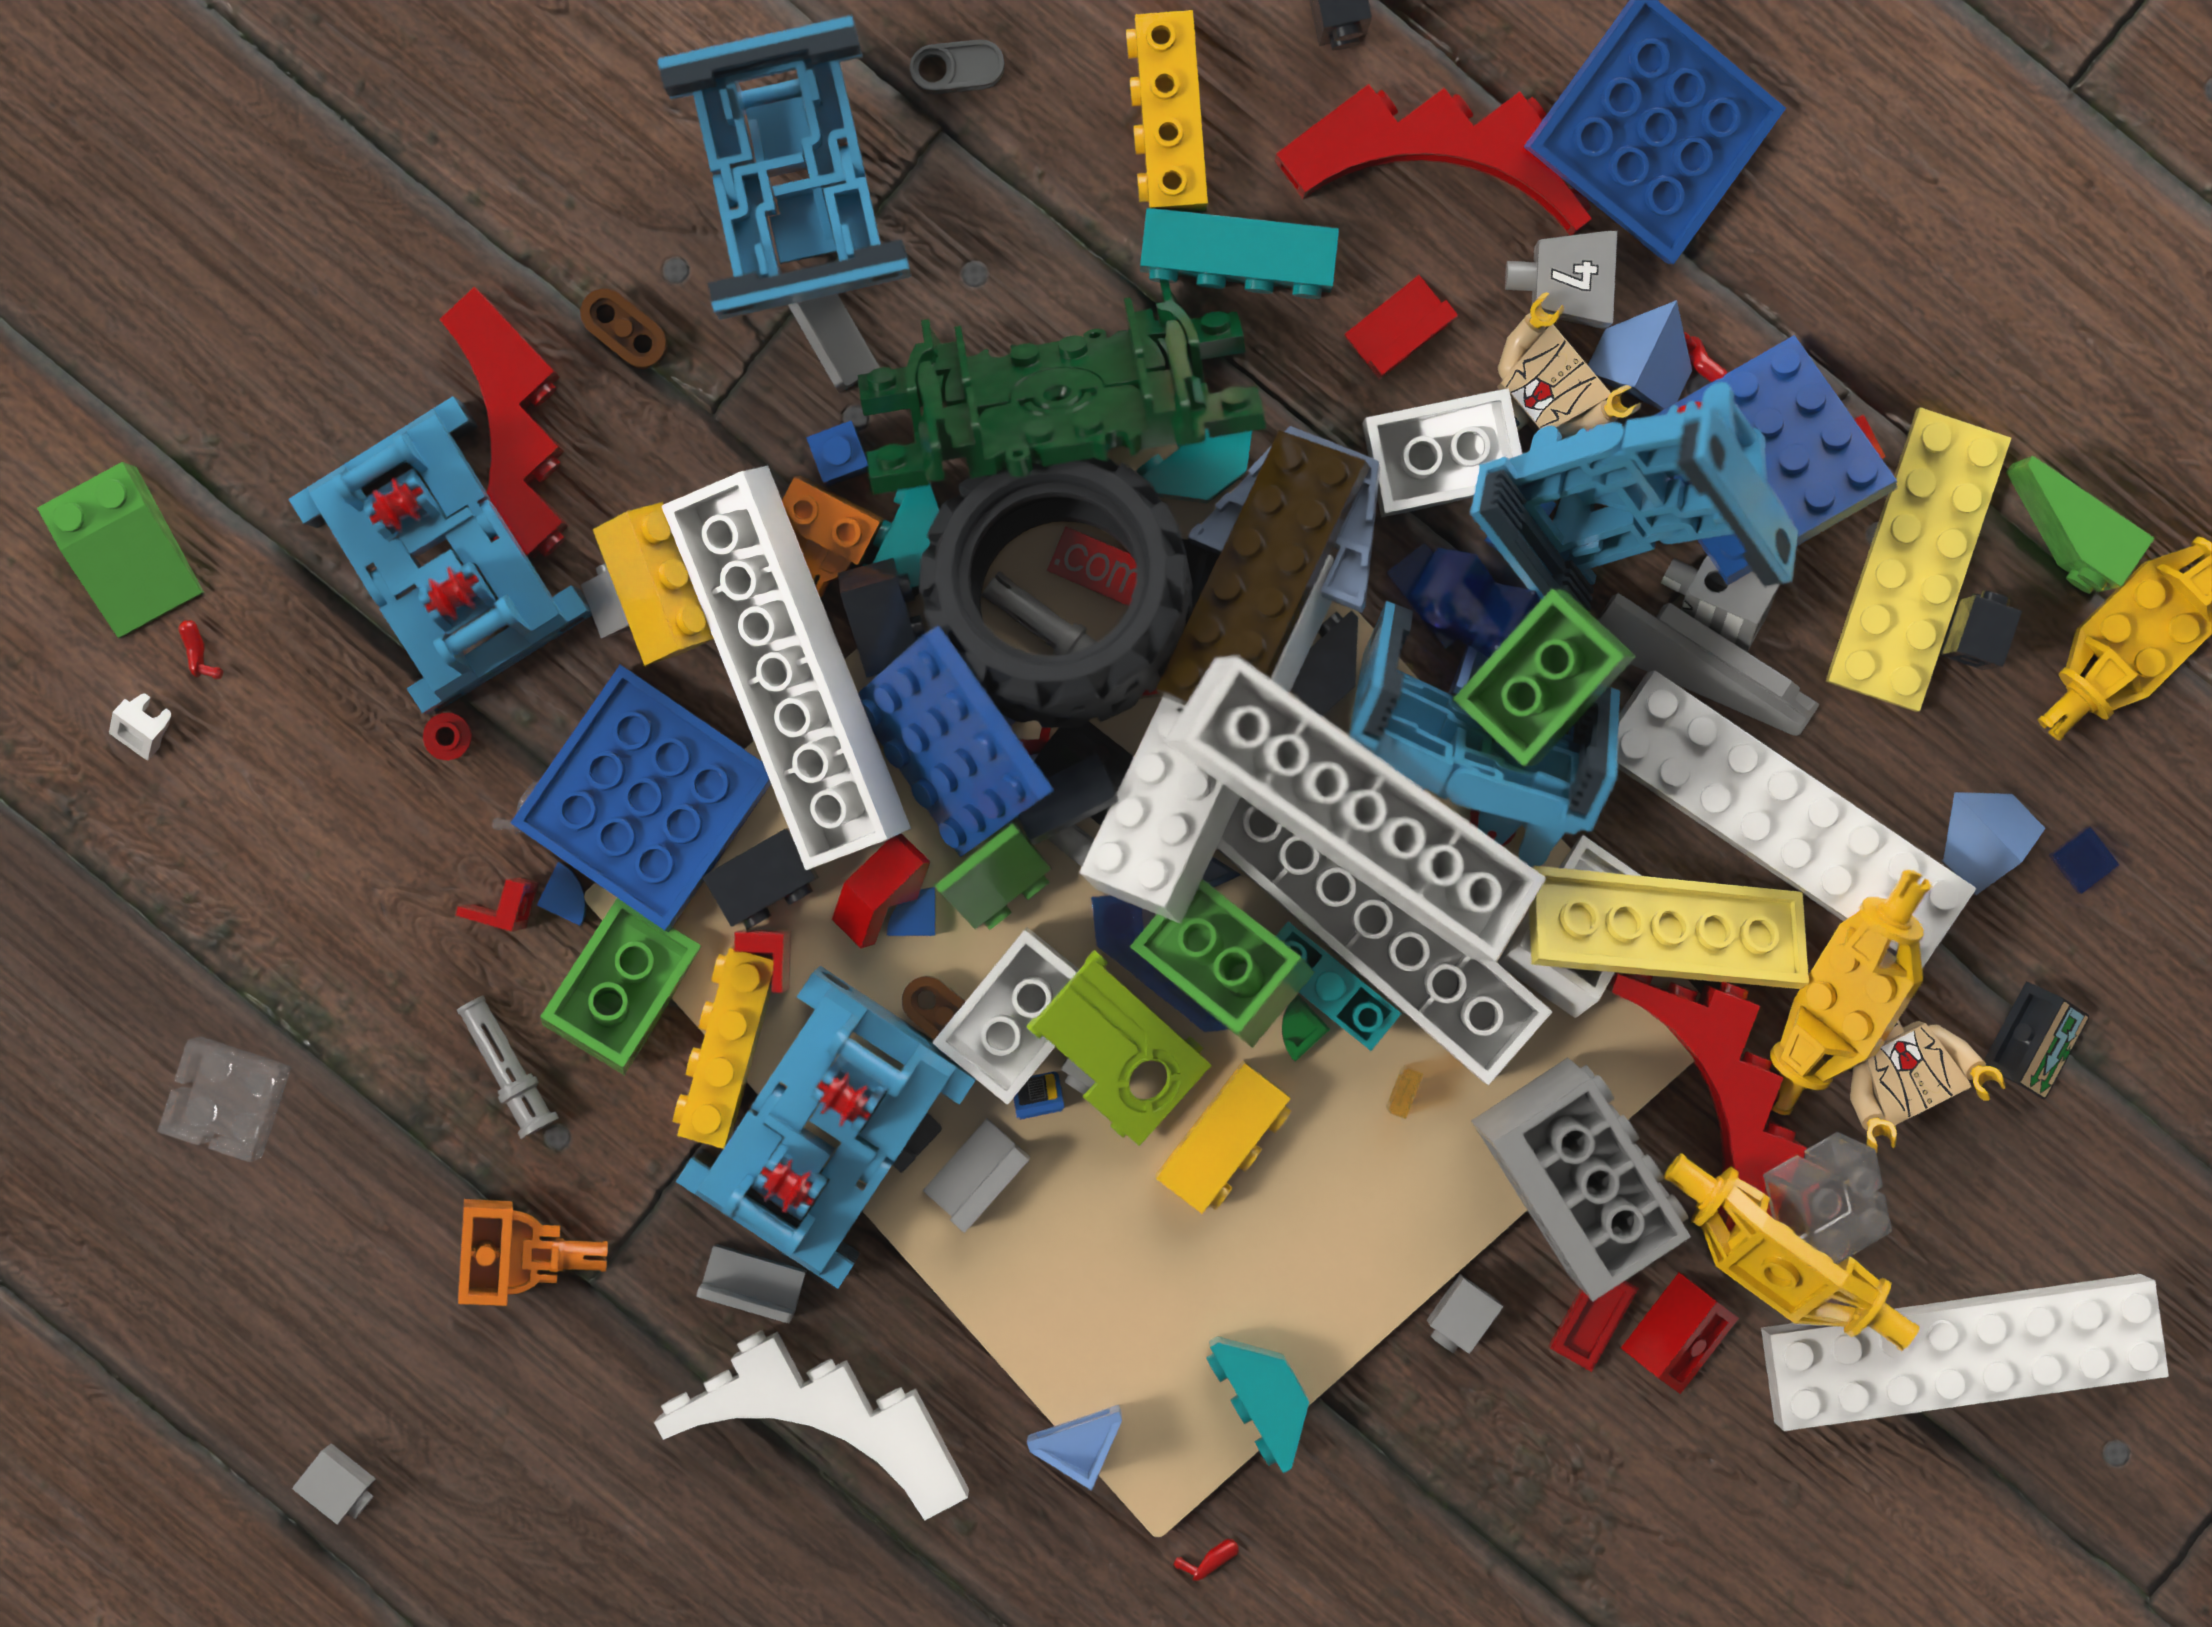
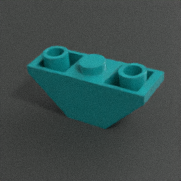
[1136,428,1252,504]
[862,481,940,591]
[1275,921,1402,1051]
[1206,1336,1309,1474]

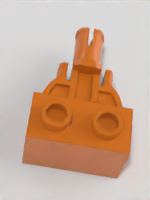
[782,476,885,598]
[458,1199,608,1306]

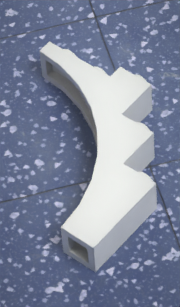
[654,1330,969,1520]

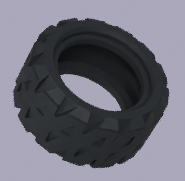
[920,457,1193,728]

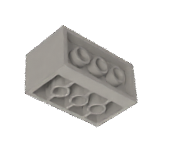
[1471,1058,1691,1301]

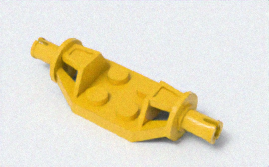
[2038,536,2212,741]
[1770,869,1932,1115]
[1663,1153,1920,1351]

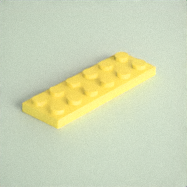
[1825,407,2011,712]
[1529,866,1809,989]

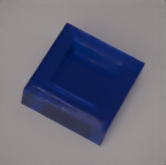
[2048,826,2120,894]

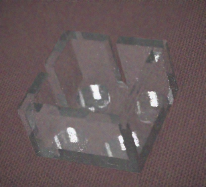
[157,1036,292,1162]
[1763,1132,1893,1265]

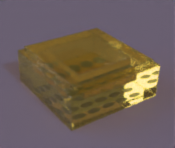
[1386,1065,1424,1119]

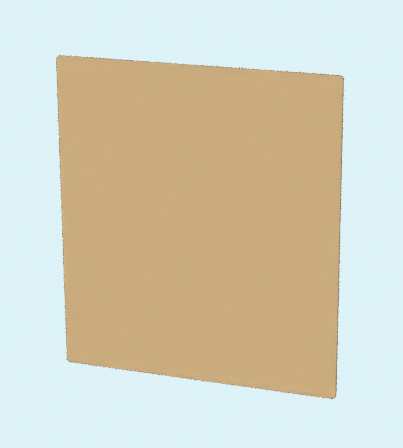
[584,444,1701,1537]

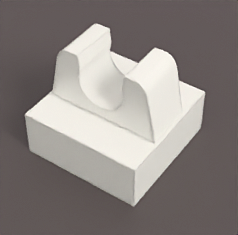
[109,694,171,761]

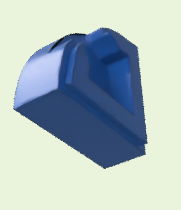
[537,862,587,926]
[887,887,936,936]

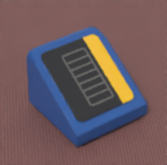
[1014,1071,1065,1120]

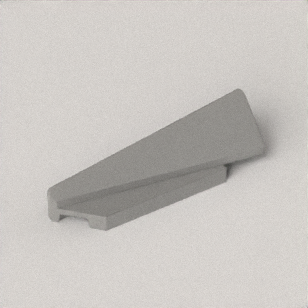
[1597,593,1820,736]

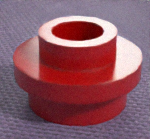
[423,713,472,761]

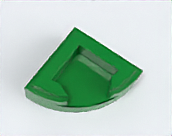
[1282,994,1330,1062]

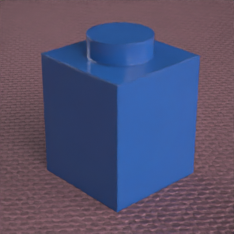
[806,420,869,487]

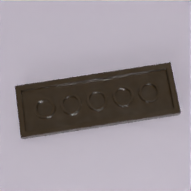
[1156,430,1370,706]

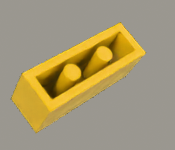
[593,502,714,666]
[1155,1060,1292,1214]

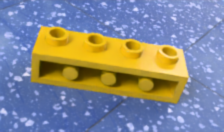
[1126,10,1208,212]
[673,946,773,1149]

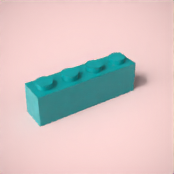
[1140,208,1339,299]

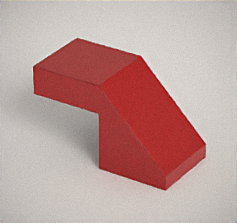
[831,833,931,948]

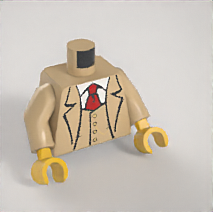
[1497,293,1641,440]
[1850,1020,2005,1153]

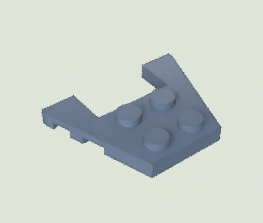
[1188,426,1380,613]

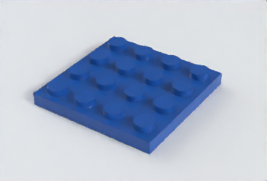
[1524,0,1786,264]
[1652,335,1897,585]
[858,626,1053,857]
[510,664,771,932]

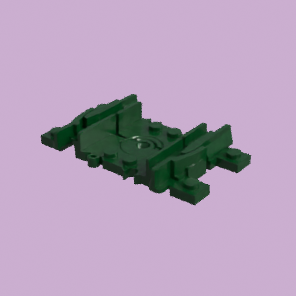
[858,280,1266,495]

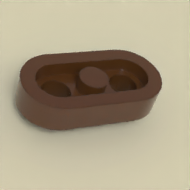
[580,288,668,369]
[902,976,966,1039]

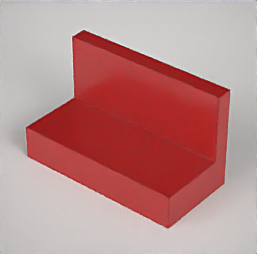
[1344,275,1458,380]
[455,878,539,932]
[734,929,791,993]
[1621,1272,1739,1394]

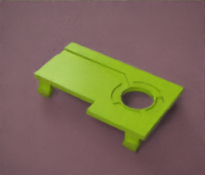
[1026,950,1212,1146]

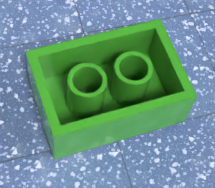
[1453,589,1636,766]

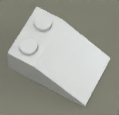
[1362,388,1522,517]
[1497,835,1641,1018]
[932,927,1079,1105]

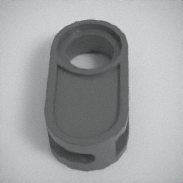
[910,40,1005,94]

